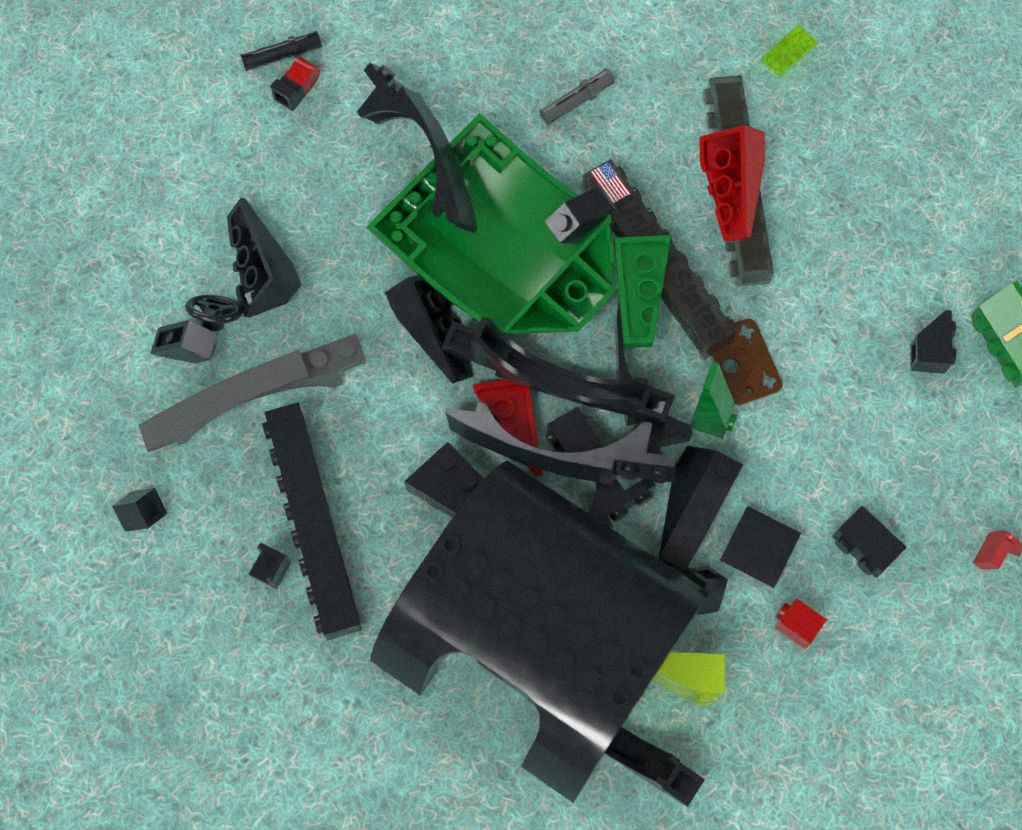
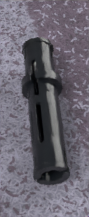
[240,30,322,71]

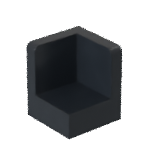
[112,488,168,532]
[249,543,291,589]
[684,566,728,615]

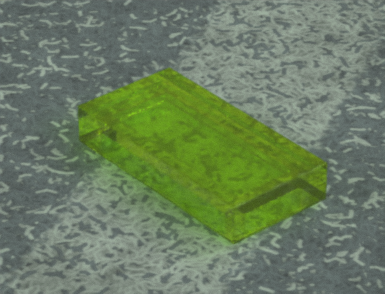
[761,25,818,78]

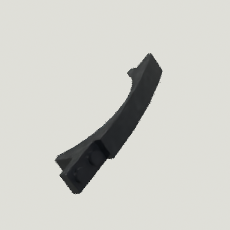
[357,62,478,233]
[615,295,693,455]
[442,316,675,423]
[446,402,677,485]
[589,478,656,529]
[477,661,705,807]

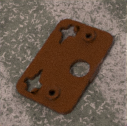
[705,319,783,405]

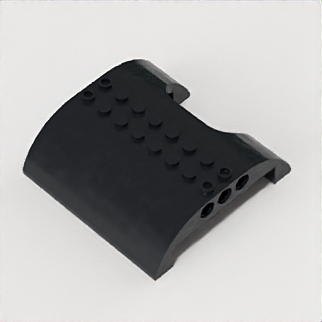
[370,460,710,803]

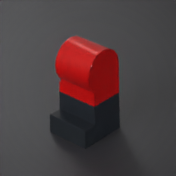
[270,57,320,111]

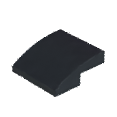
[720,506,801,588]

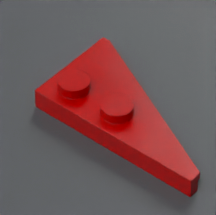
[473,380,543,477]

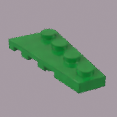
[614,235,671,348]

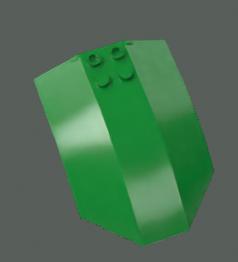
[366,113,616,334]

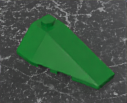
[690,362,737,439]

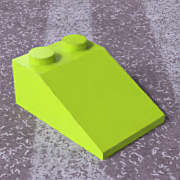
[652,652,726,706]

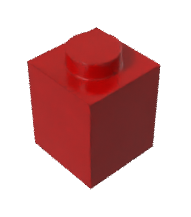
[775,598,827,649]

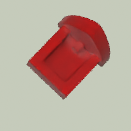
[973,530,1022,570]

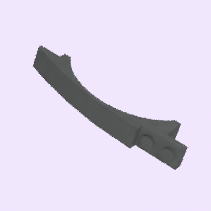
[139,333,367,452]

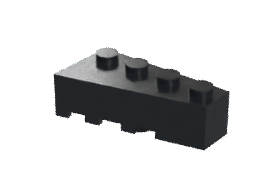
[404,442,484,518]

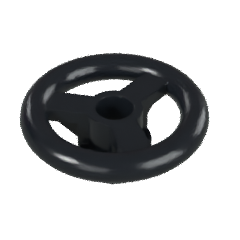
[185,295,243,331]

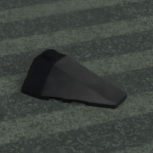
[227,198,302,318]
[384,275,473,384]
[658,446,743,574]

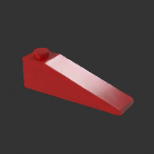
[699,125,765,242]

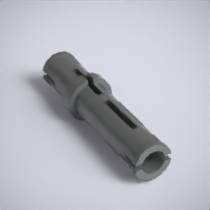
[539,68,615,125]

